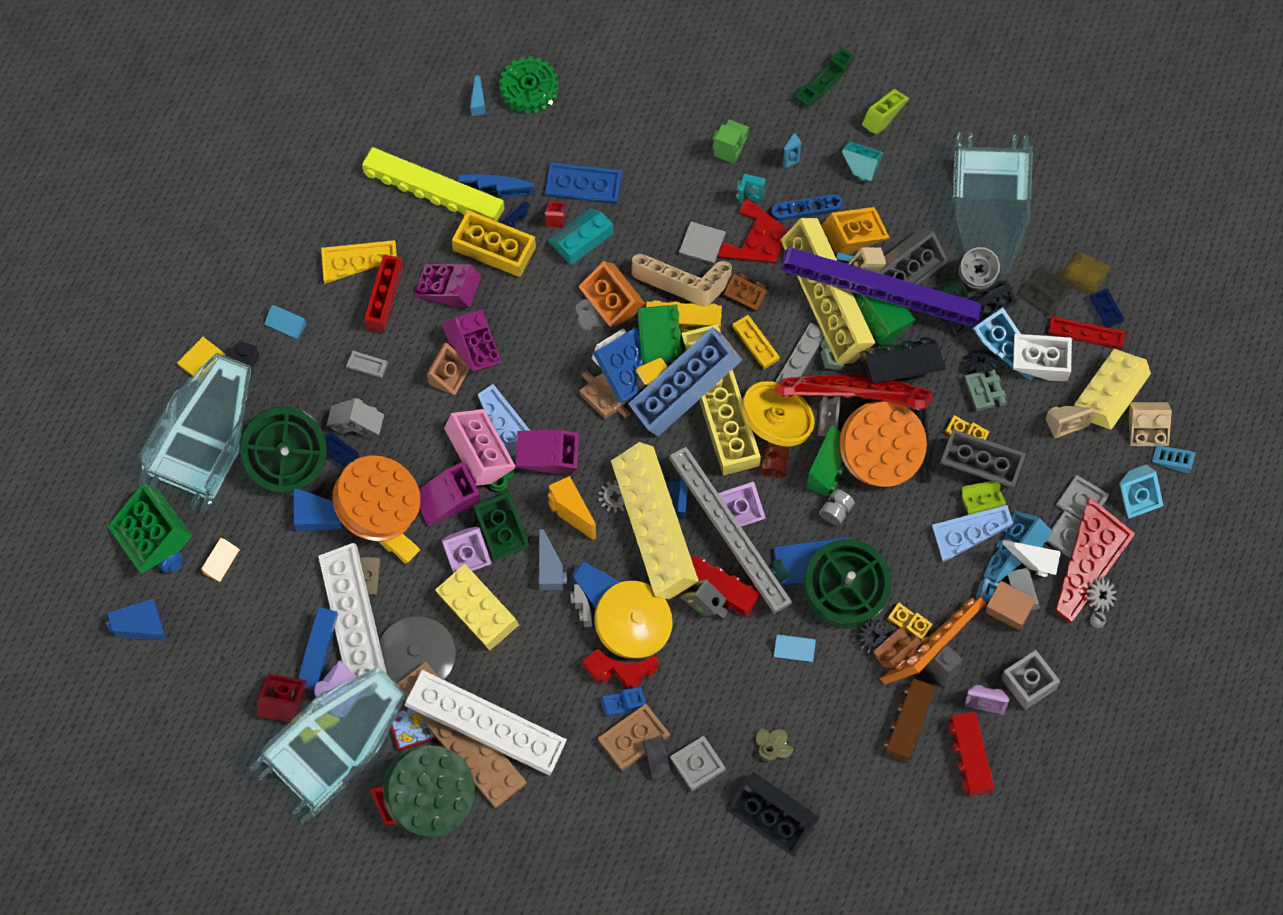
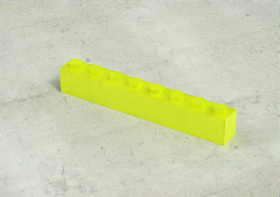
[362,147,504,222]

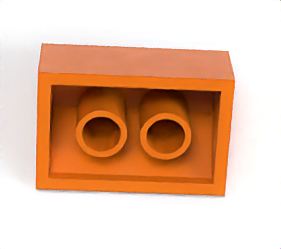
[578,261,645,327]

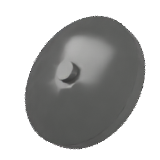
[379,616,456,686]

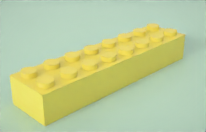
[781,218,875,364]
[681,324,761,476]
[611,442,698,599]

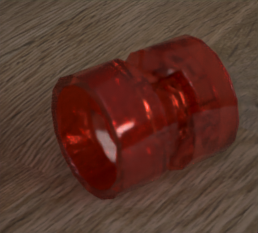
[762,444,789,478]

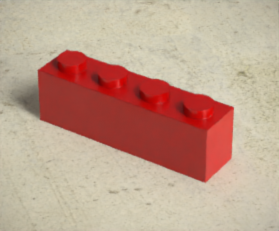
[364,254,403,333]
[691,555,760,618]
[948,711,994,797]

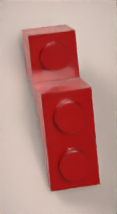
[582,649,659,689]

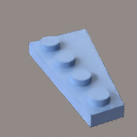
[932,505,1013,562]

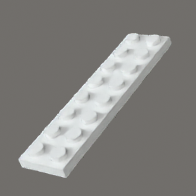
[318,543,388,699]
[404,670,567,776]

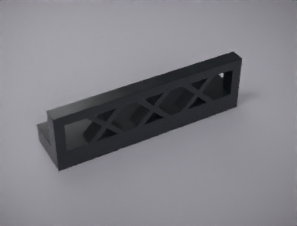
[940,280,1017,337]

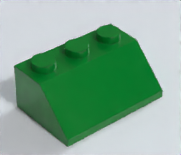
[854,293,915,345]
[637,304,683,365]
[807,425,845,497]

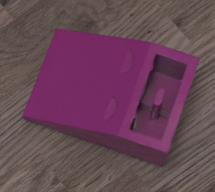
[413,264,481,308]
[442,309,502,372]
[515,430,579,476]
[419,462,481,526]

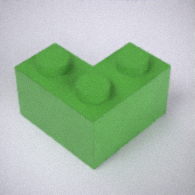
[712,119,749,164]

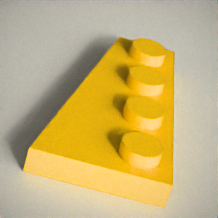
[321,240,397,284]

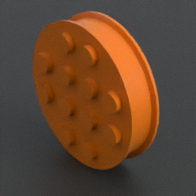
[840,401,927,487]
[333,456,421,541]

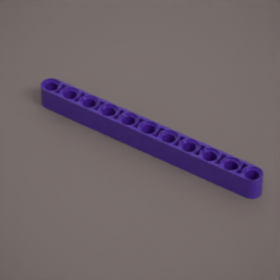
[781,248,981,326]

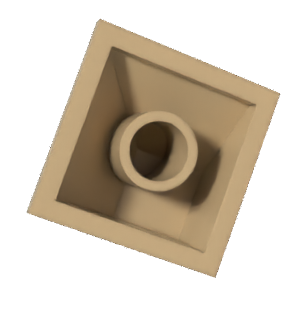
[1045,406,1095,438]

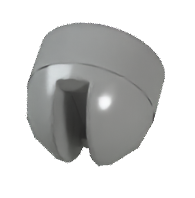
[1090,612,1106,628]

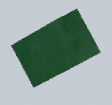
[471,491,530,560]

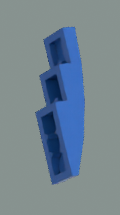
[458,174,534,198]
[299,607,339,691]

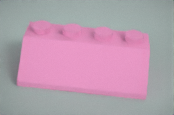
[444,409,515,486]

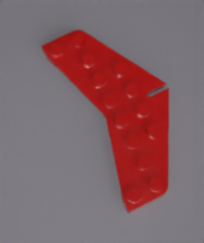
[775,373,933,410]

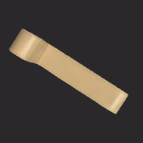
[632,254,732,306]

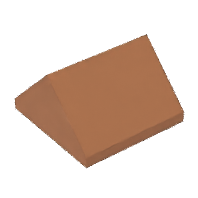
[427,343,470,396]
[986,581,1036,631]

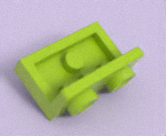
[962,481,1006,515]

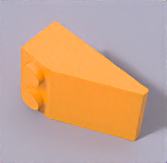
[821,207,890,256]
[547,476,596,540]

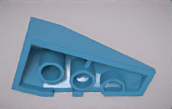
[973,308,1036,380]
[984,510,1053,582]

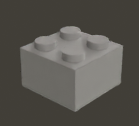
[1001,650,1060,710]

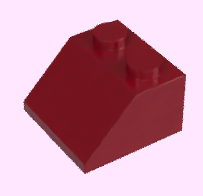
[257,673,307,723]

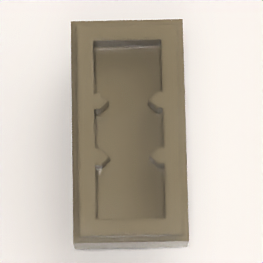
[360,557,381,596]

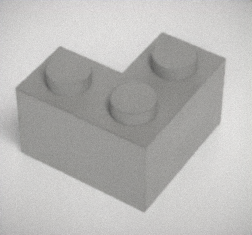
[326,398,384,438]

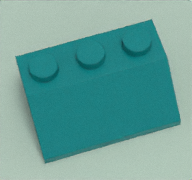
[547,209,613,265]

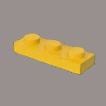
[732,315,780,369]

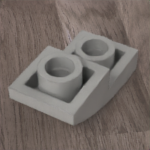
[571,584,592,627]

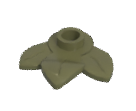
[756,728,794,762]

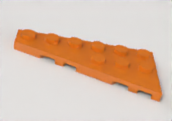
[880,597,986,684]

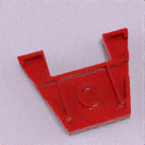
[717,198,789,264]

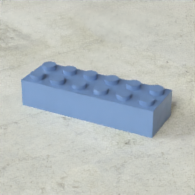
[628,327,742,436]

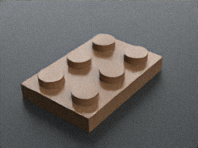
[598,704,670,771]

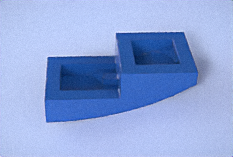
[600,687,646,718]

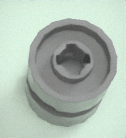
[819,489,855,526]

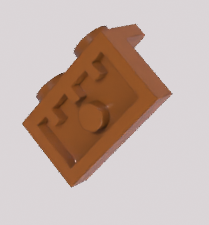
[724,273,769,311]
[873,628,922,668]

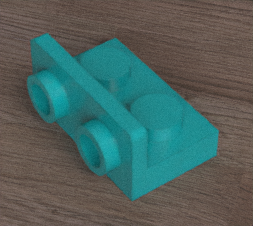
[736,174,766,206]

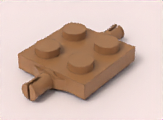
[579,370,633,419]

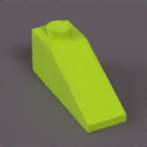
[862,89,909,134]

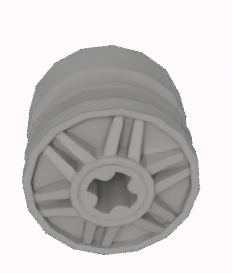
[958,247,1000,290]

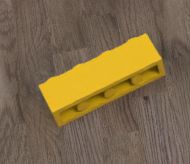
[647,300,722,332]

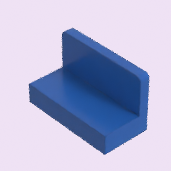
[666,477,688,519]

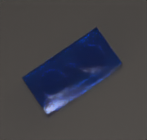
[499,201,531,228]
[1090,288,1124,328]
[325,432,360,468]

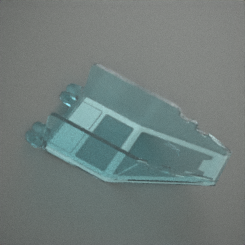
[953,132,1033,275]
[138,353,251,513]
[250,667,407,824]

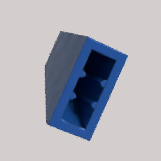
[294,489,342,531]
[572,562,621,612]
[106,599,167,641]

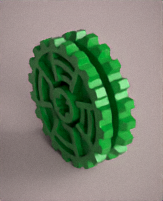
[499,57,559,115]

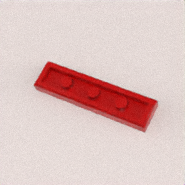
[1047,316,1125,350]

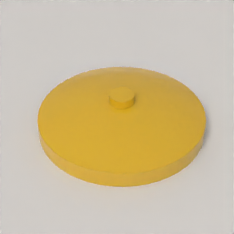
[741,381,814,446]
[595,581,672,660]

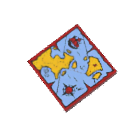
[389,707,437,751]

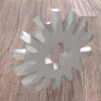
[598,480,625,513]
[1086,577,1117,613]

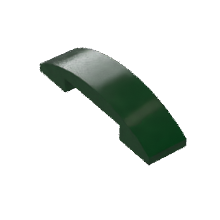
[794,47,855,107]

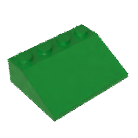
[107,483,192,574]

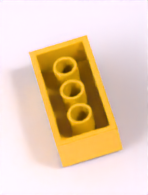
[452,211,536,277]

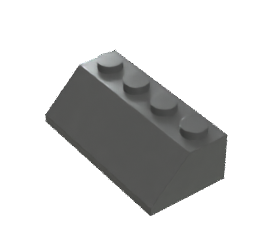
[878,228,949,285]
[941,429,1026,488]

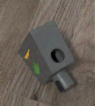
[679,579,728,620]

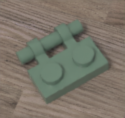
[964,370,1007,412]

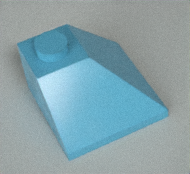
[1120,465,1163,519]

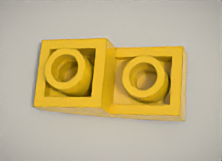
[944,415,989,440]
[378,534,420,564]
[887,603,932,640]

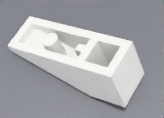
[1002,540,1061,577]

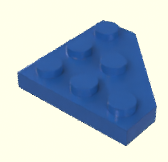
[593,327,642,403]

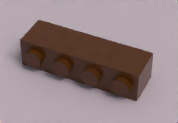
[884,678,936,763]

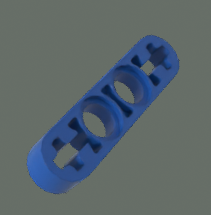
[772,194,843,221]

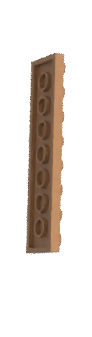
[395,662,527,809]

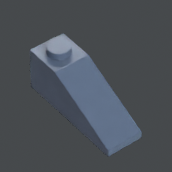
[539,529,567,590]

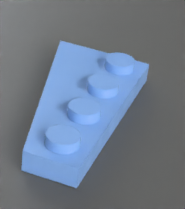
[478,384,529,459]

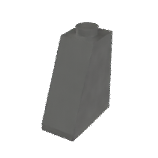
[924,646,963,688]

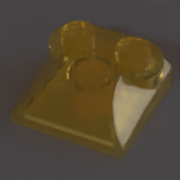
[1062,251,1111,296]

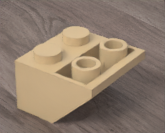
[1128,402,1172,446]

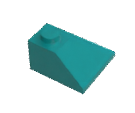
[842,141,884,181]

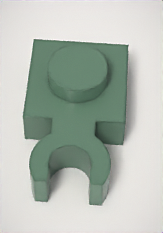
[820,338,844,370]

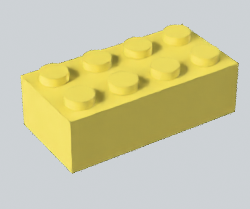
[1074,349,1151,430]
[435,564,519,651]

